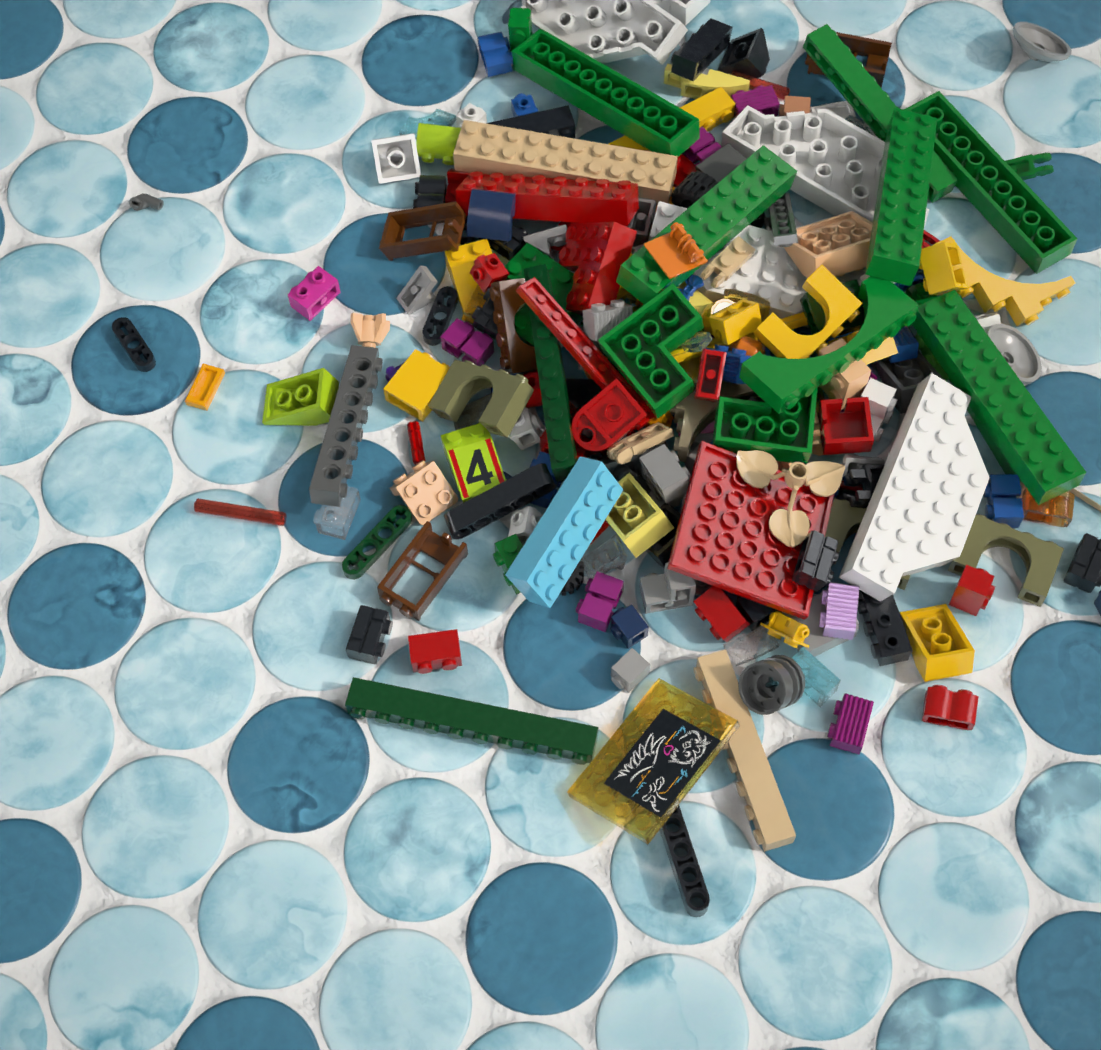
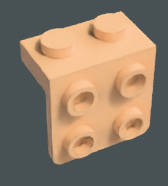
[390,460,458,525]

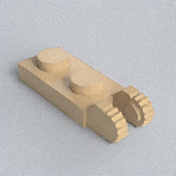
[700,236,756,289]
[607,422,674,464]

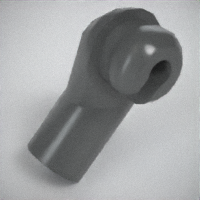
[129,193,164,211]

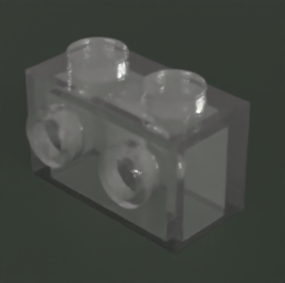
[313,486,361,540]

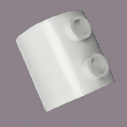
[371,133,421,184]

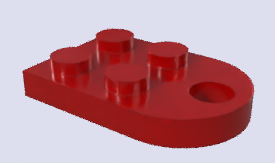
[572,378,648,452]

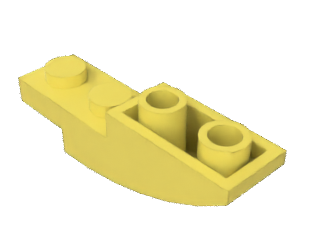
[664,63,750,99]

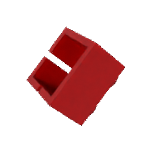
[818,397,874,455]

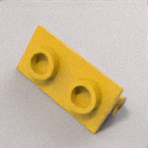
[760,611,810,648]

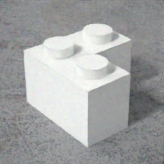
[861,378,897,443]

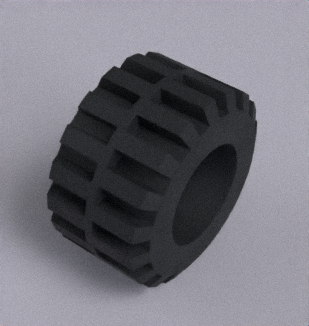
[671,171,719,209]

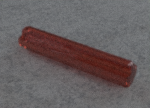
[731,71,790,100]

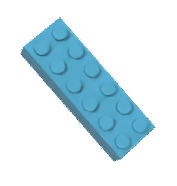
[505,457,623,608]

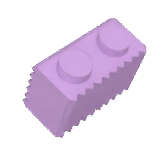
[819,582,859,640]

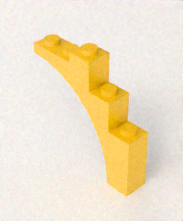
[932,236,1076,326]

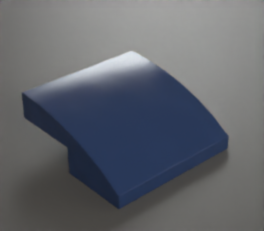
[467,188,516,241]

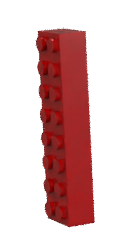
[455,171,639,226]

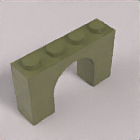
[428,360,534,438]
[825,498,910,590]
[948,514,1064,607]

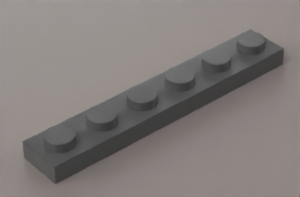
[769,193,798,247]

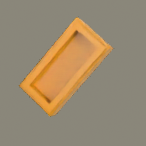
[185,364,225,411]

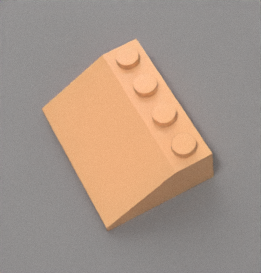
[783,211,873,278]

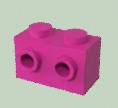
[288,266,341,321]

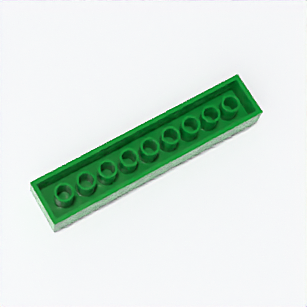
[512,28,700,157]
[906,91,1078,274]
[865,108,937,286]
[616,145,797,305]
[912,290,1086,505]

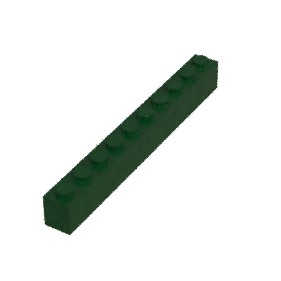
[524,264,578,482]
[345,677,599,765]

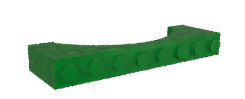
[739,276,919,414]

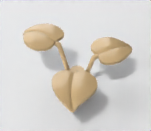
[736,450,845,547]

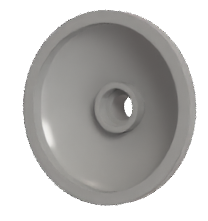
[1013,22,1072,62]
[986,324,1042,385]

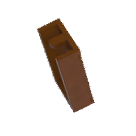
[805,32,892,88]
[379,202,466,261]
[377,521,468,621]

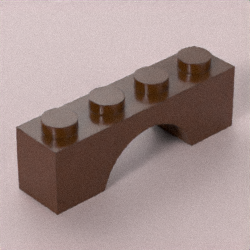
[490,278,538,374]

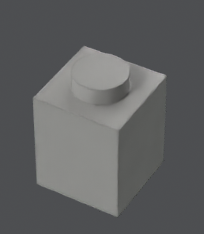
[611,648,650,693]

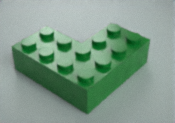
[504,243,583,346]
[598,283,704,418]
[712,388,817,465]

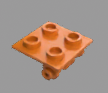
[643,222,708,279]

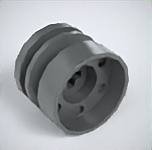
[738,655,805,715]

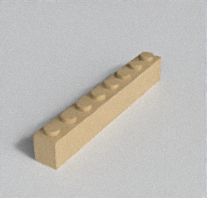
[694,649,796,852]

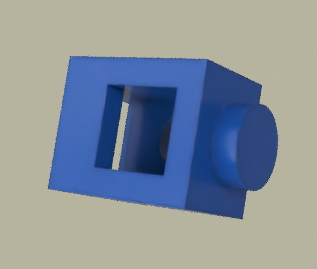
[511,93,538,117]

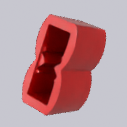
[921,685,979,730]

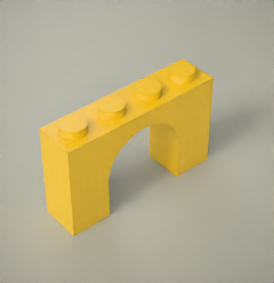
[753,265,862,359]

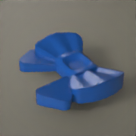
[678,275,704,301]

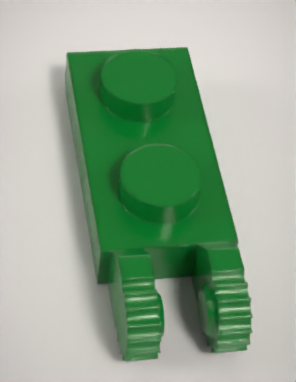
[998,152,1054,181]

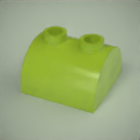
[416,123,461,165]

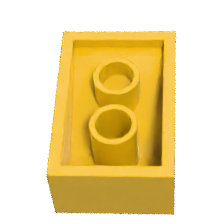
[444,239,492,318]
[900,604,975,682]

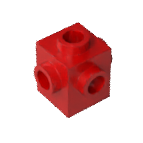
[469,253,509,293]

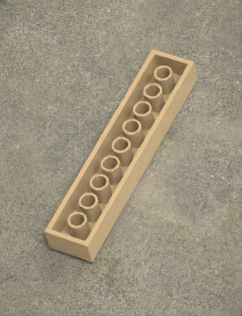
[453,120,678,206]

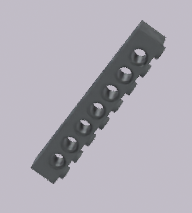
[309,345,383,507]

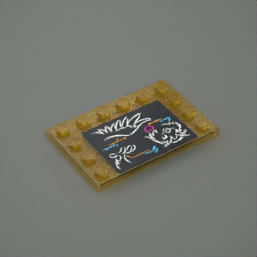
[567,678,740,845]

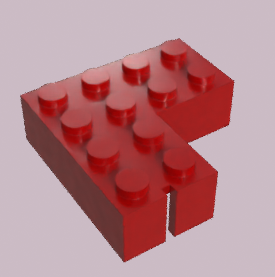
[559,222,637,316]

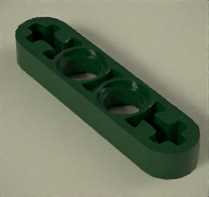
[342,505,412,580]

